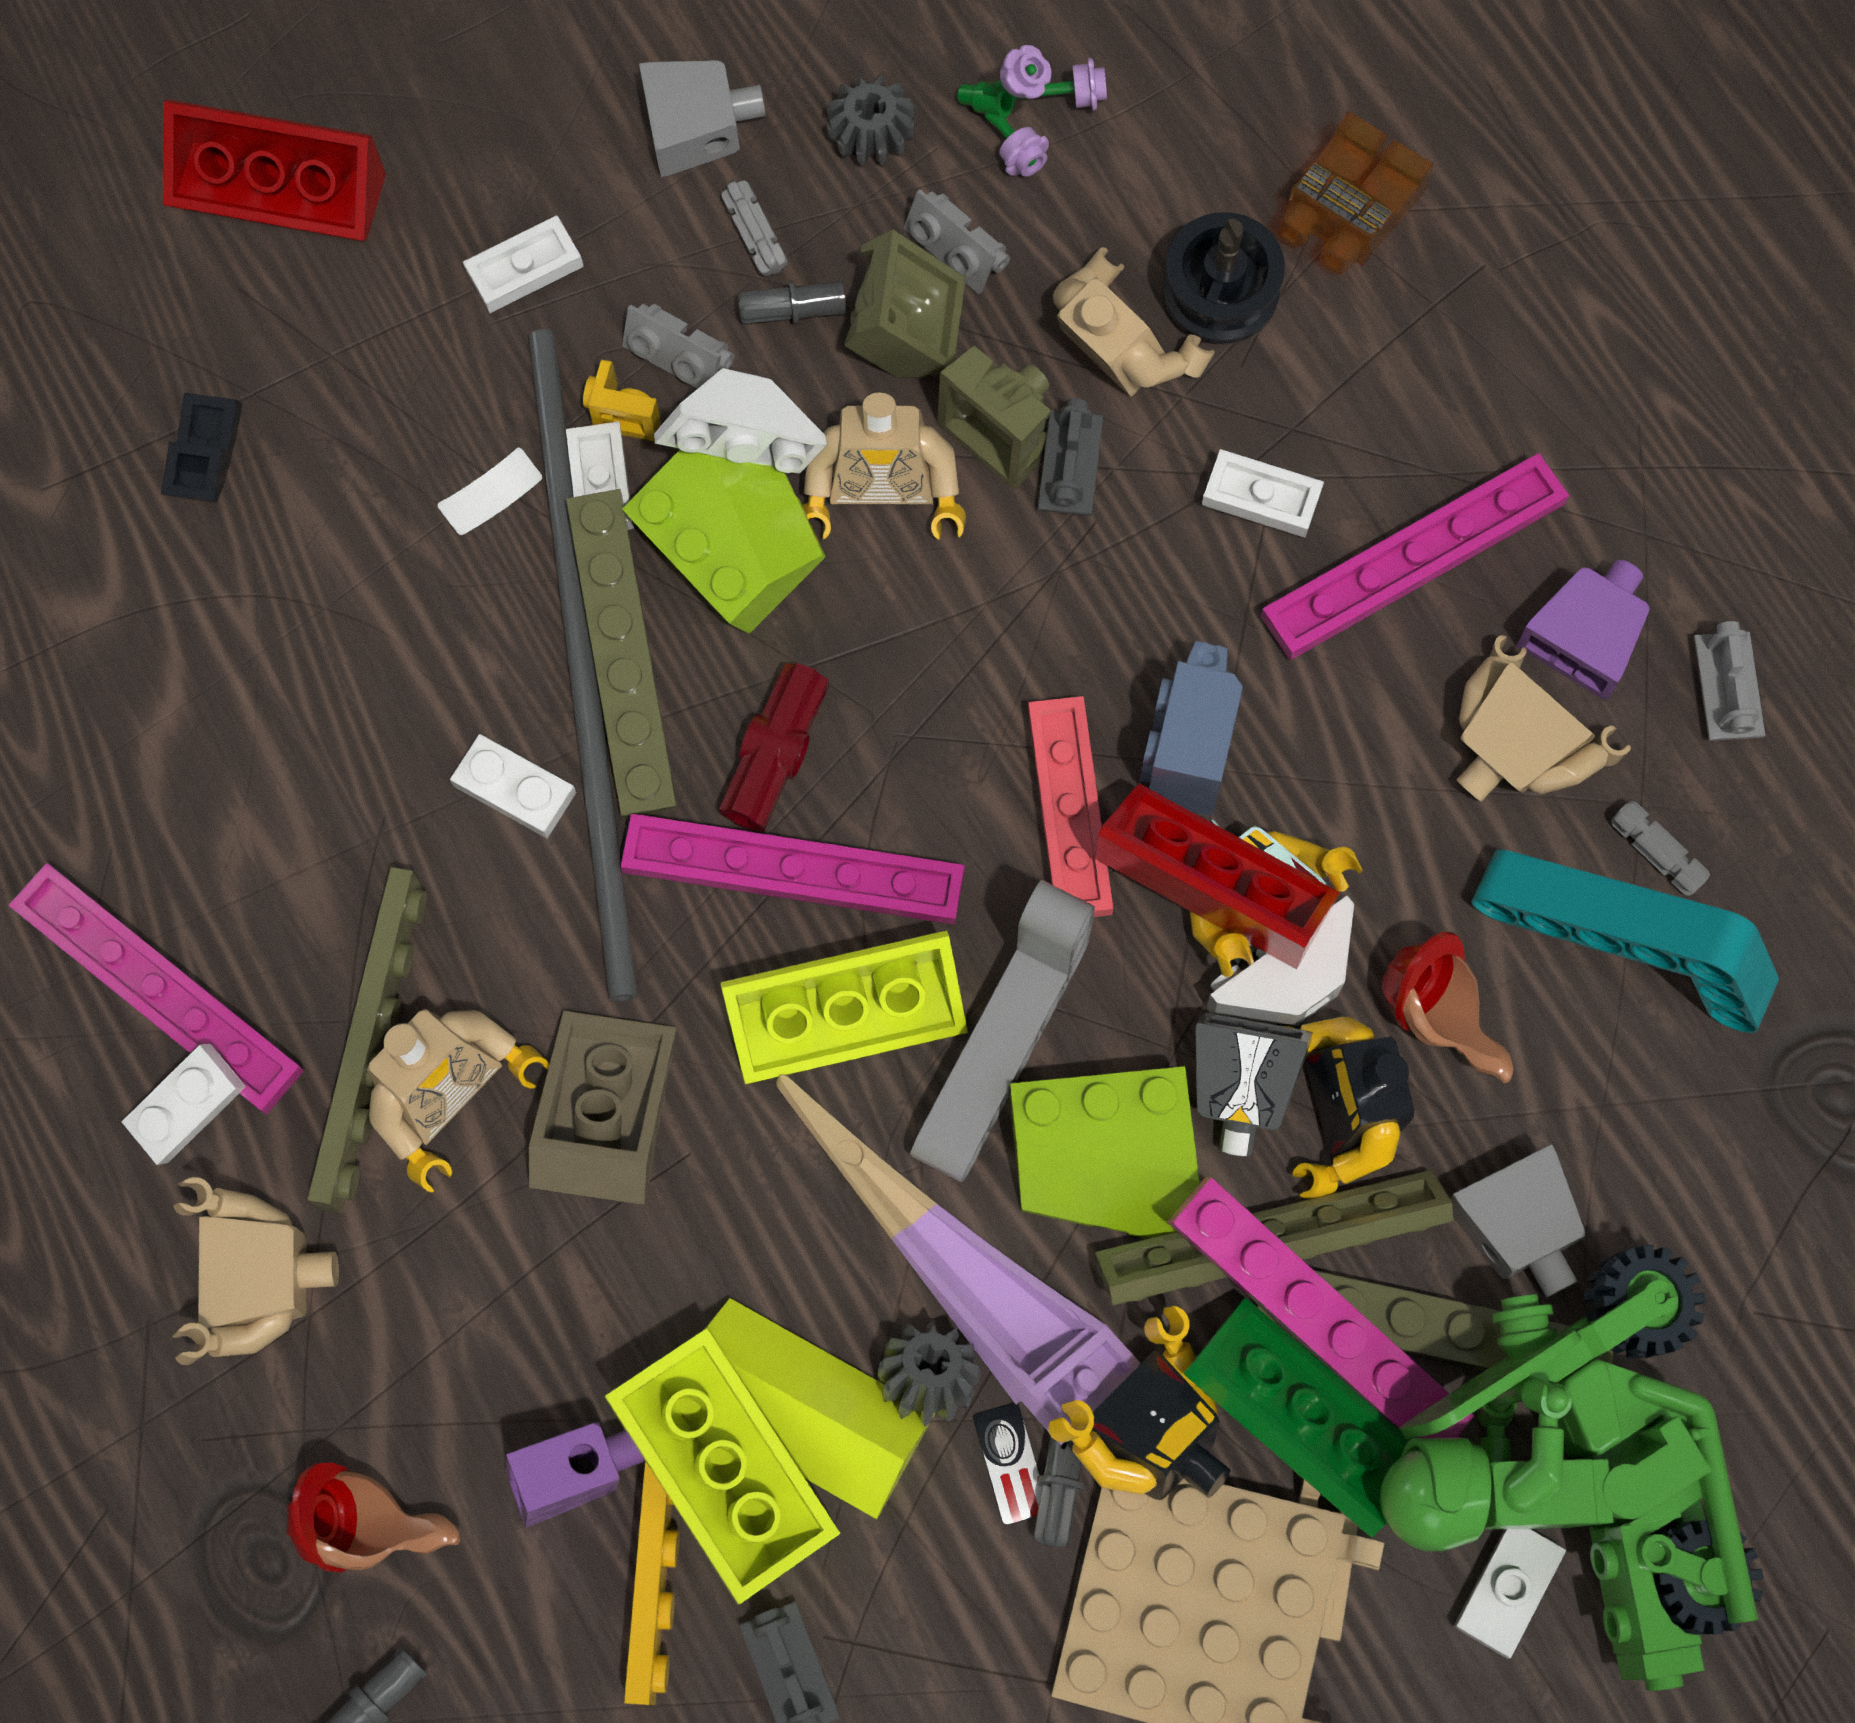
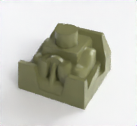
[844,229,966,377]
[937,345,1051,491]

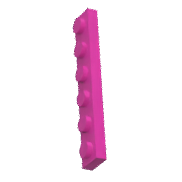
[1260,453,1569,660]
[621,813,965,925]
[8,863,304,1115]
[1167,1177,1474,1440]

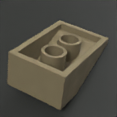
[529,1011,676,1205]

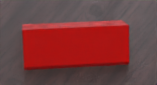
[163,99,386,241]
[1095,783,1340,969]

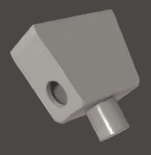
[639,60,766,177]
[1449,1144,1585,1298]

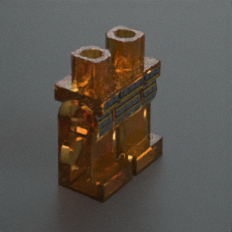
[1278,111,1433,275]

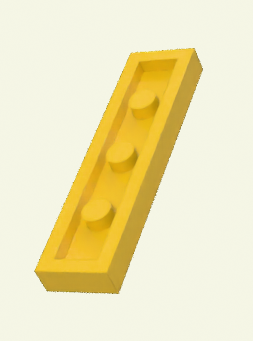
[624,1461,680,1705]

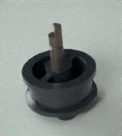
[1163,212,1285,344]

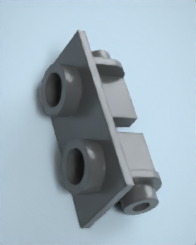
[1038,398,1103,516]
[739,1601,840,1723]

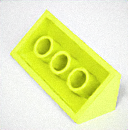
[721,930,968,1084]
[706,1298,935,1520]
[604,1328,840,1605]

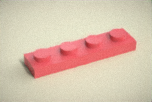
[1028,696,1113,917]

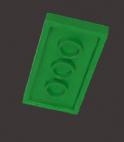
[1183,1297,1410,1538]

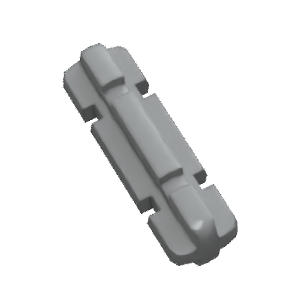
[722,180,788,276]
[1611,801,1710,896]

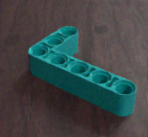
[1471,850,1779,1033]

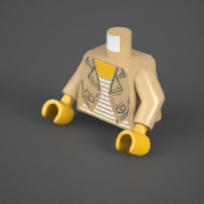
[803,392,966,540]
[367,1009,550,1192]

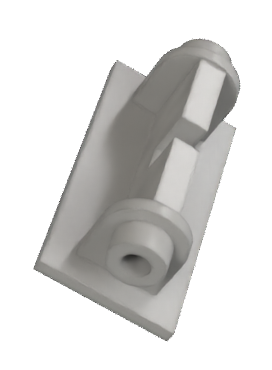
[903,189,1010,294]
[622,304,734,389]
[1694,621,1765,741]

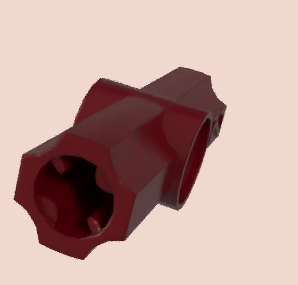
[719,663,829,832]

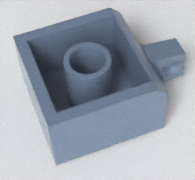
[1140,641,1243,817]

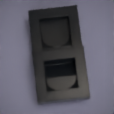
[161,392,242,503]

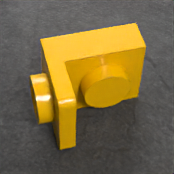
[583,360,662,442]

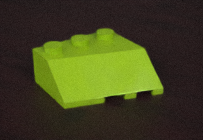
[622,450,826,634]
[1009,1066,1200,1239]

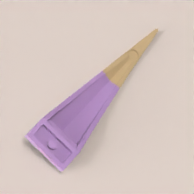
[776,1074,1141,1445]

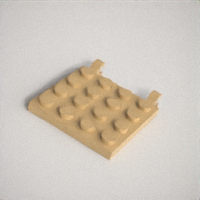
[1051,1479,1384,1723]

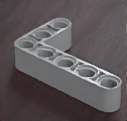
[910,880,1095,1183]

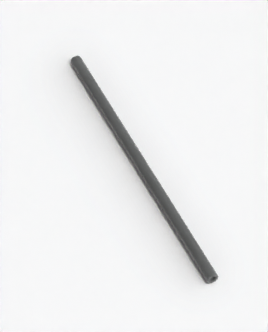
[528,329,638,1002]

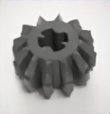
[827,73,915,167]
[878,1320,981,1427]

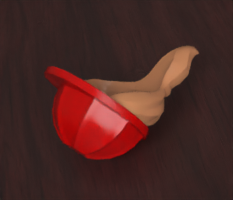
[1382,931,1514,1084]
[286,1462,461,1573]

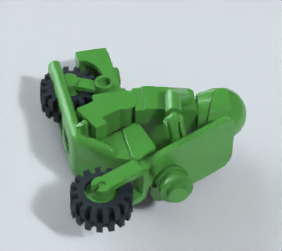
[1380,1245,1764,1691]

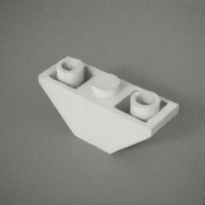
[654,368,827,474]
[1206,896,1354,1028]

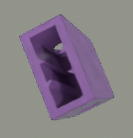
[1516,560,1650,701]
[505,1422,645,1528]

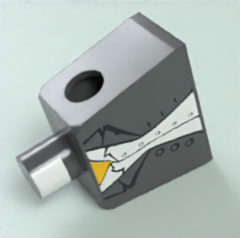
[1196,1012,1313,1156]

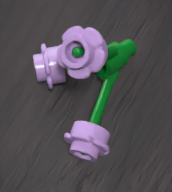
[958,45,1107,177]

